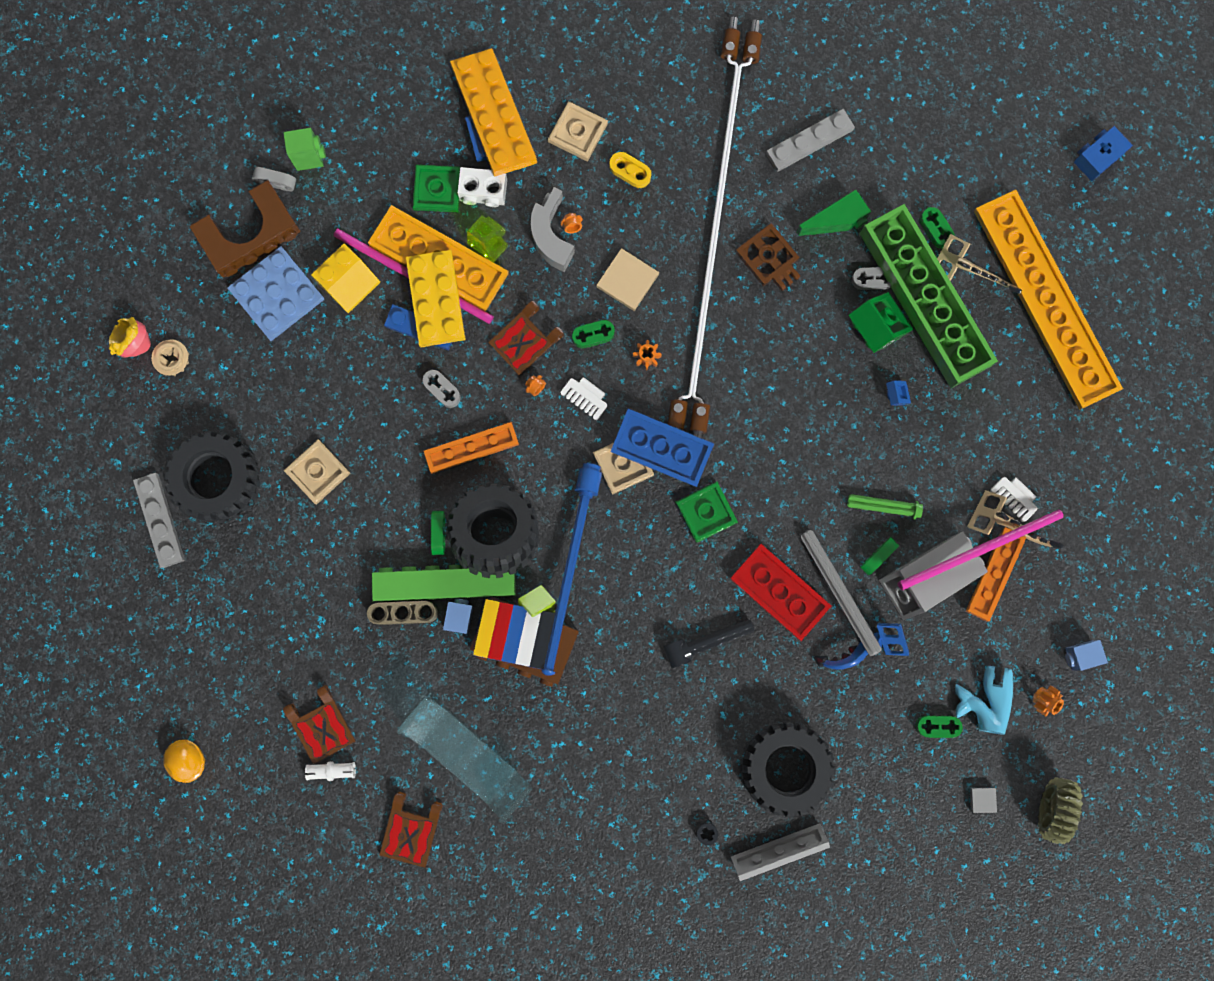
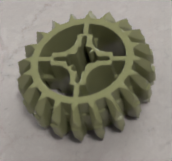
[1038,777,1083,844]

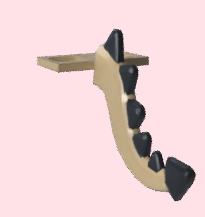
[937,234,1022,294]
[967,490,1064,549]

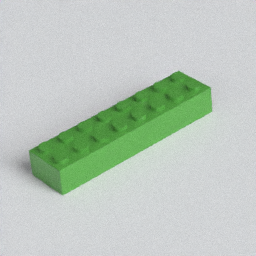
[860,204,998,388]

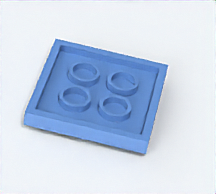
[228,246,325,341]

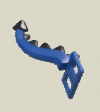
[814,623,909,670]

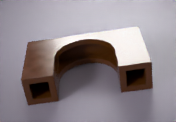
[189,180,301,278]
[470,597,579,687]

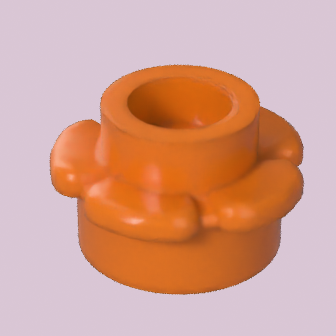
[561,213,583,234]
[525,375,546,396]

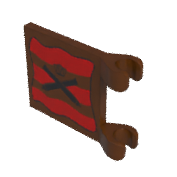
[488,301,564,376]
[283,685,356,764]
[379,792,443,868]

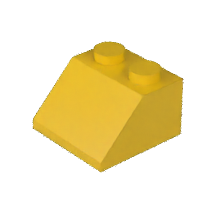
[311,244,380,313]

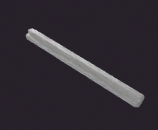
[801,530,882,656]

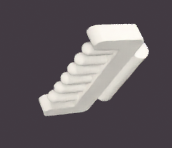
[561,377,607,420]
[990,477,1038,522]

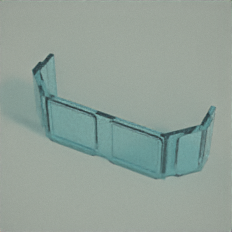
[397,696,533,823]

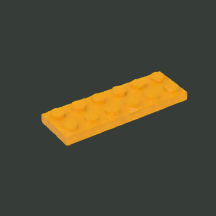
[450,48,537,177]
[368,205,509,311]

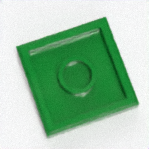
[413,165,461,213]
[676,482,738,543]

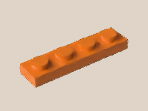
[424,422,519,474]
[966,527,1027,622]

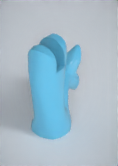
[955,666,1013,735]

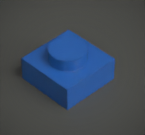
[886,381,911,406]

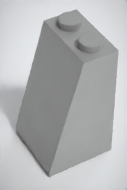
[879,531,988,620]

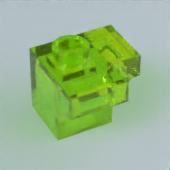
[467,215,508,263]

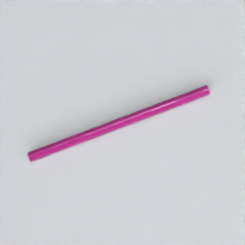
[334,229,494,324]
[898,510,1063,591]

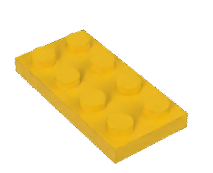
[406,250,466,347]

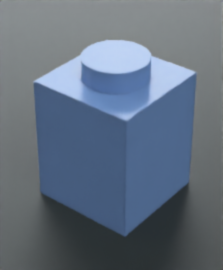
[443,598,474,634]
[1065,640,1108,671]

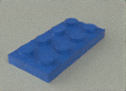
[610,409,714,487]

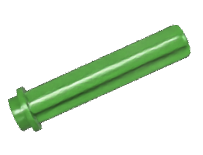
[847,494,923,520]

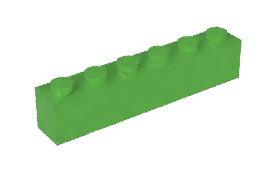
[372,565,516,602]

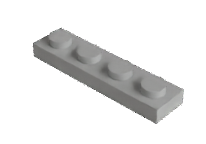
[766,109,855,172]
[133,473,185,568]
[731,823,830,881]

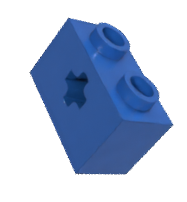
[1074,126,1133,182]

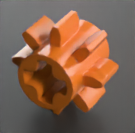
[633,340,662,370]
[1033,685,1064,717]

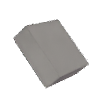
[970,787,997,813]

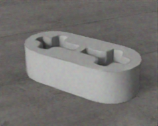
[252,167,296,191]
[852,267,891,290]
[423,370,461,408]

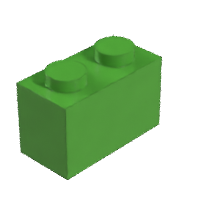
[284,128,326,171]

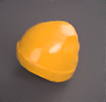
[163,740,205,783]

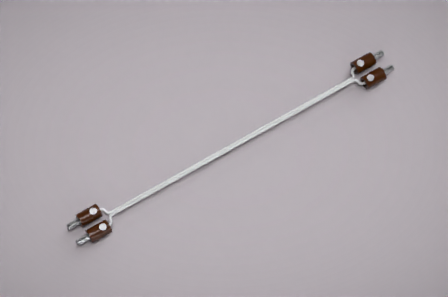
[667,17,762,438]

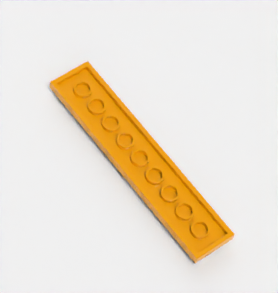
[974,190,1123,410]

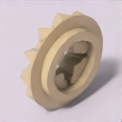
[152,340,189,376]

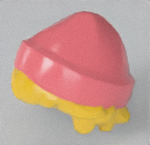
[109,317,151,358]

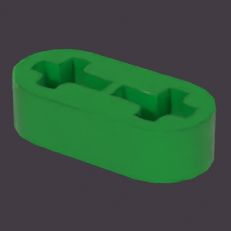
[920,207,955,249]
[572,320,615,348]
[431,511,445,555]
[860,537,899,576]
[915,716,963,738]

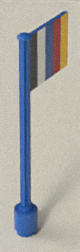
[473,463,602,676]

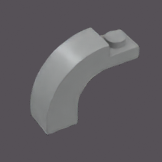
[531,187,575,272]

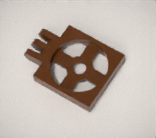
[735,223,800,291]

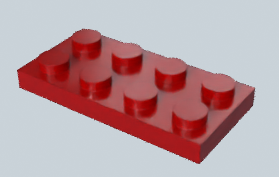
[730,544,831,641]

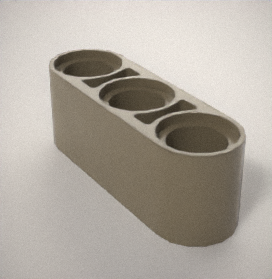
[367,601,438,625]

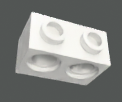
[458,167,507,207]

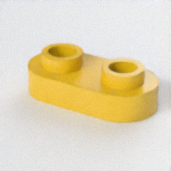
[610,152,651,188]

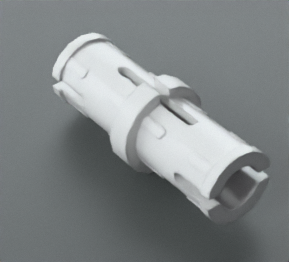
[305,761,356,781]

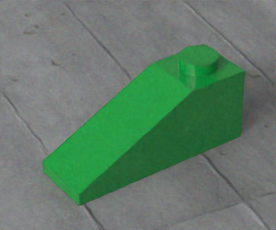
[796,190,871,236]

